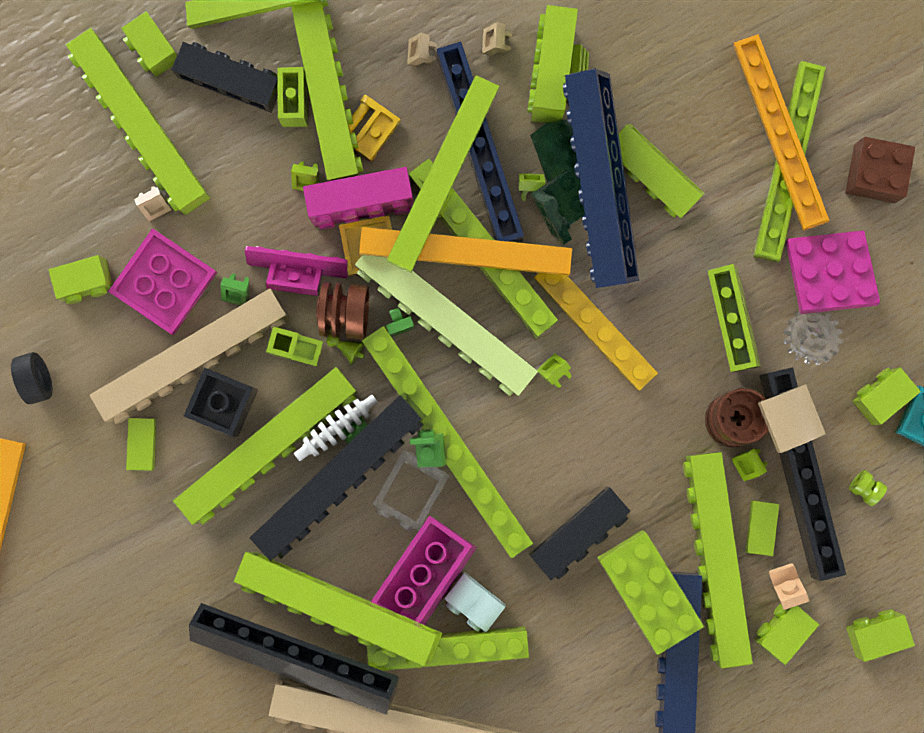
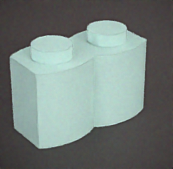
[445,572,506,632]

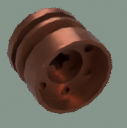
[316,282,369,340]
[705,388,768,448]

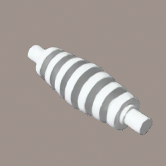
[294,395,378,461]

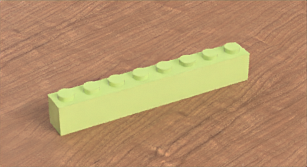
[355,255,538,396]

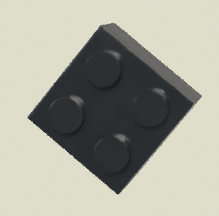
[184,368,258,437]

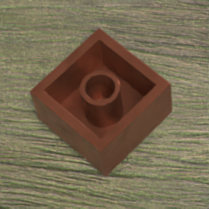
[845,136,916,203]

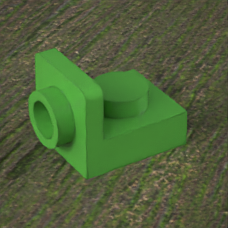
[410,429,446,467]

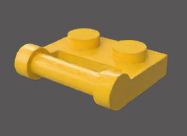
[349,95,401,162]

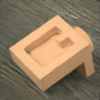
[769,563,809,610]

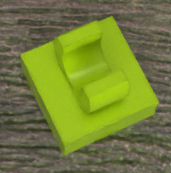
[291,161,319,191]
[518,173,545,202]
[537,353,572,388]
[731,448,768,481]

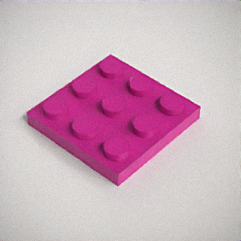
[108,228,218,335]
[786,231,880,314]

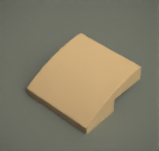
[758,384,826,453]

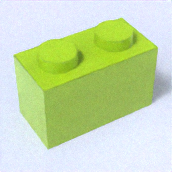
[121,11,177,77]
[278,67,308,127]
[48,255,113,304]
[852,367,921,425]
[755,604,819,665]
[846,609,915,662]

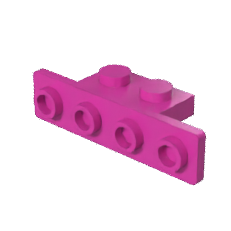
[245,246,348,296]

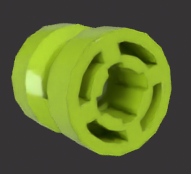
[849,470,887,507]

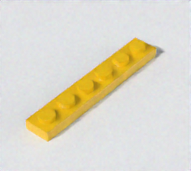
[534,273,658,391]

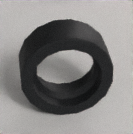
[11,352,53,404]

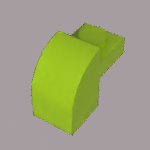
[266,326,323,367]

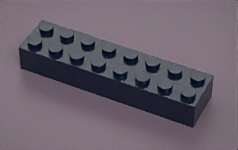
[563,68,640,288]

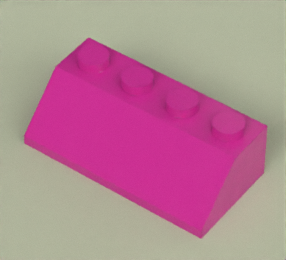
[371,515,477,625]

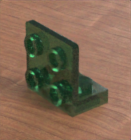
[530,119,577,182]
[531,167,585,245]

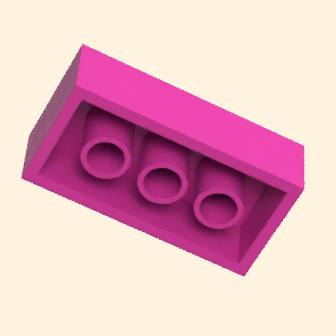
[303,167,414,230]

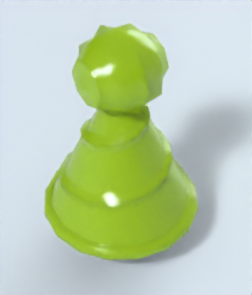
[326,334,365,365]

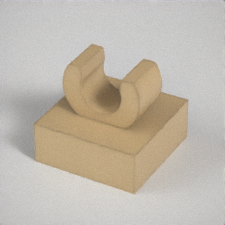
[482,22,512,56]
[407,33,437,66]
[134,186,171,222]

